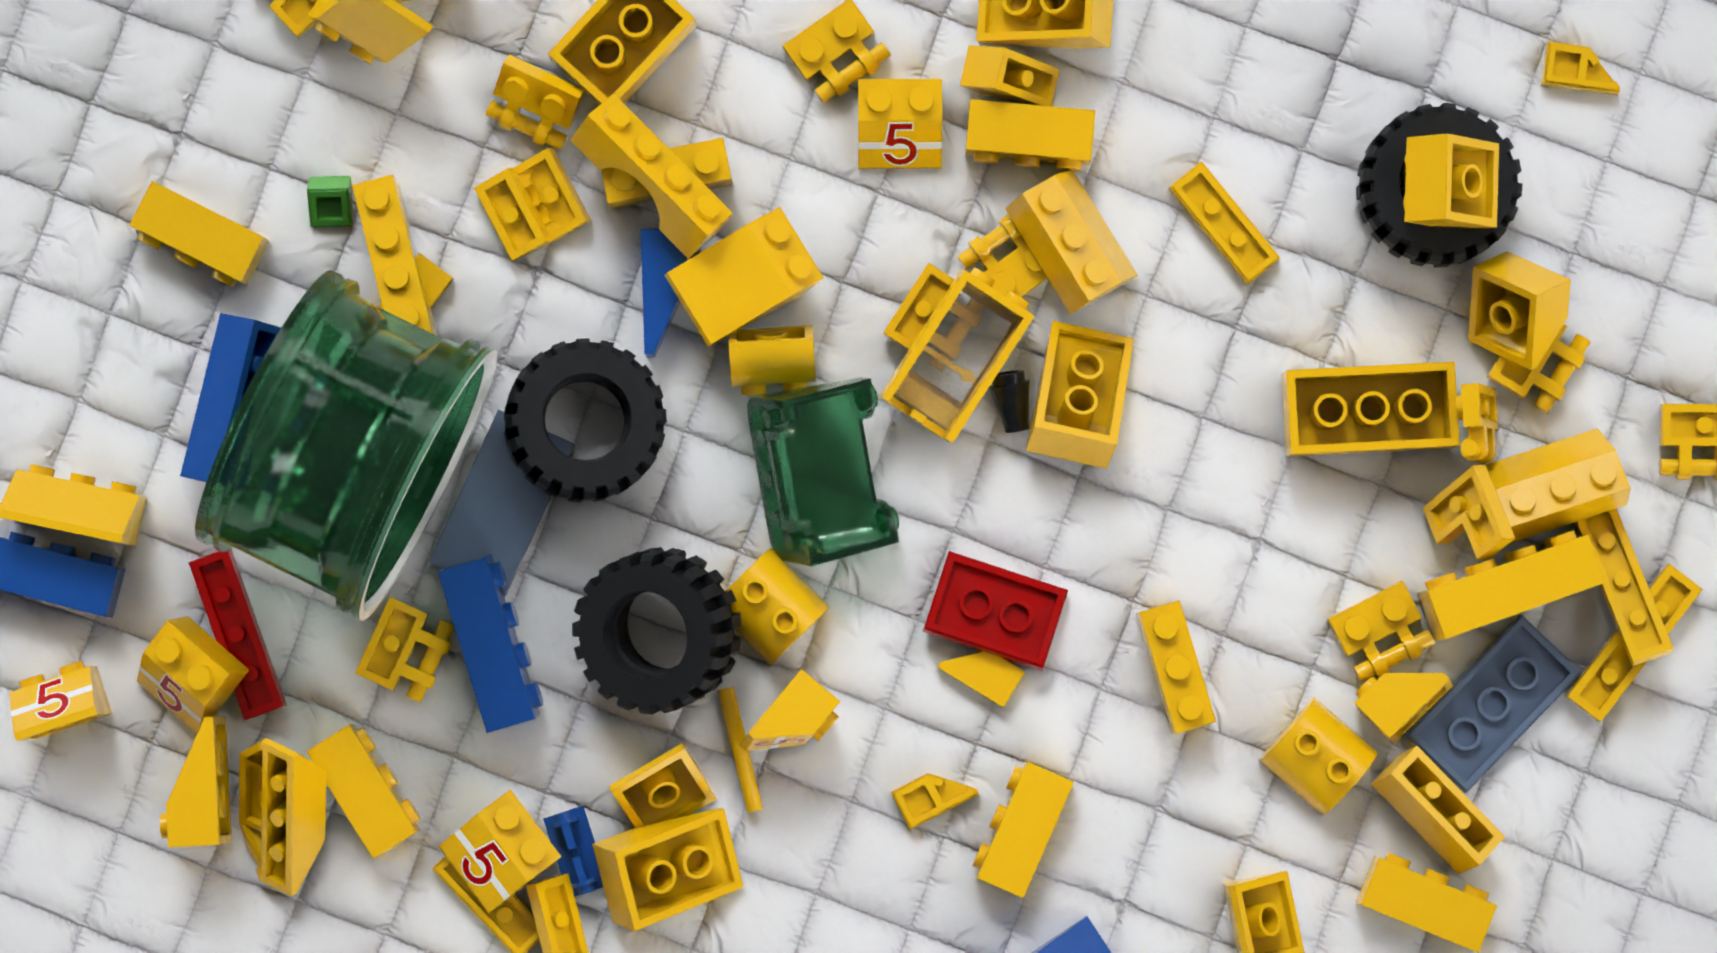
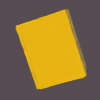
[609,743,717,828]
[1223,871,1305,953]

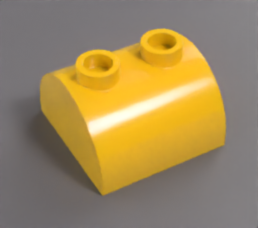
[728,325,816,395]
[725,548,830,666]
[1259,697,1378,815]

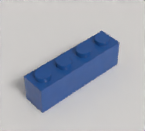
[180,313,284,491]
[0,531,126,618]
[438,554,543,733]

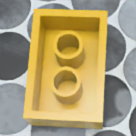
[548,0,697,105]

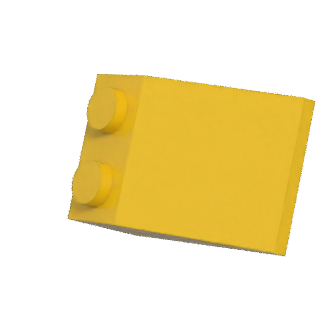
[308,0,433,65]
[976,0,1113,49]
[664,207,824,347]
[1026,321,1134,469]
[160,716,232,848]
[592,808,744,931]

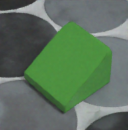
[307,176,353,227]

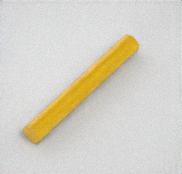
[717,686,763,813]

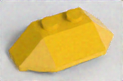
[239,738,327,897]

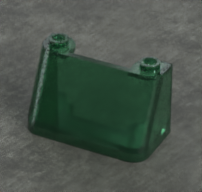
[747,377,899,567]

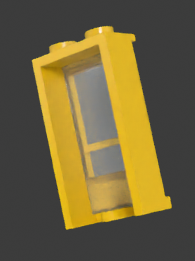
[878,267,1035,443]

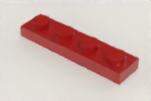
[188,548,287,720]

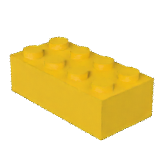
[1281,361,1460,457]
[1417,530,1606,640]

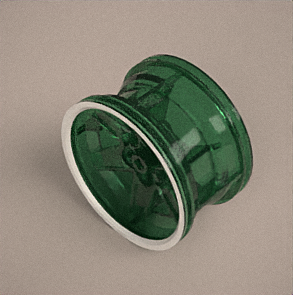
[195,270,497,621]

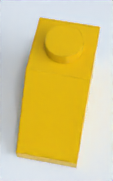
[960,45,1060,106]
[1354,673,1453,745]

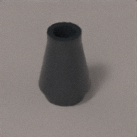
[989,370,1030,433]

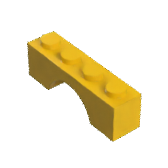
[570,94,733,259]
[352,174,439,354]

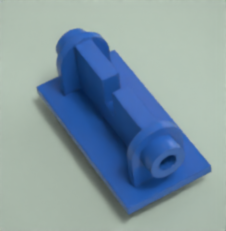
[543,805,603,897]

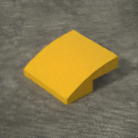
[474,148,592,261]

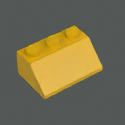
[1005,170,1138,315]
[1486,428,1631,543]
[0,464,147,546]

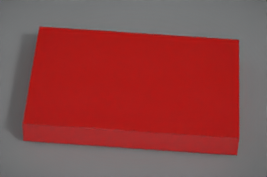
[922,551,1068,671]

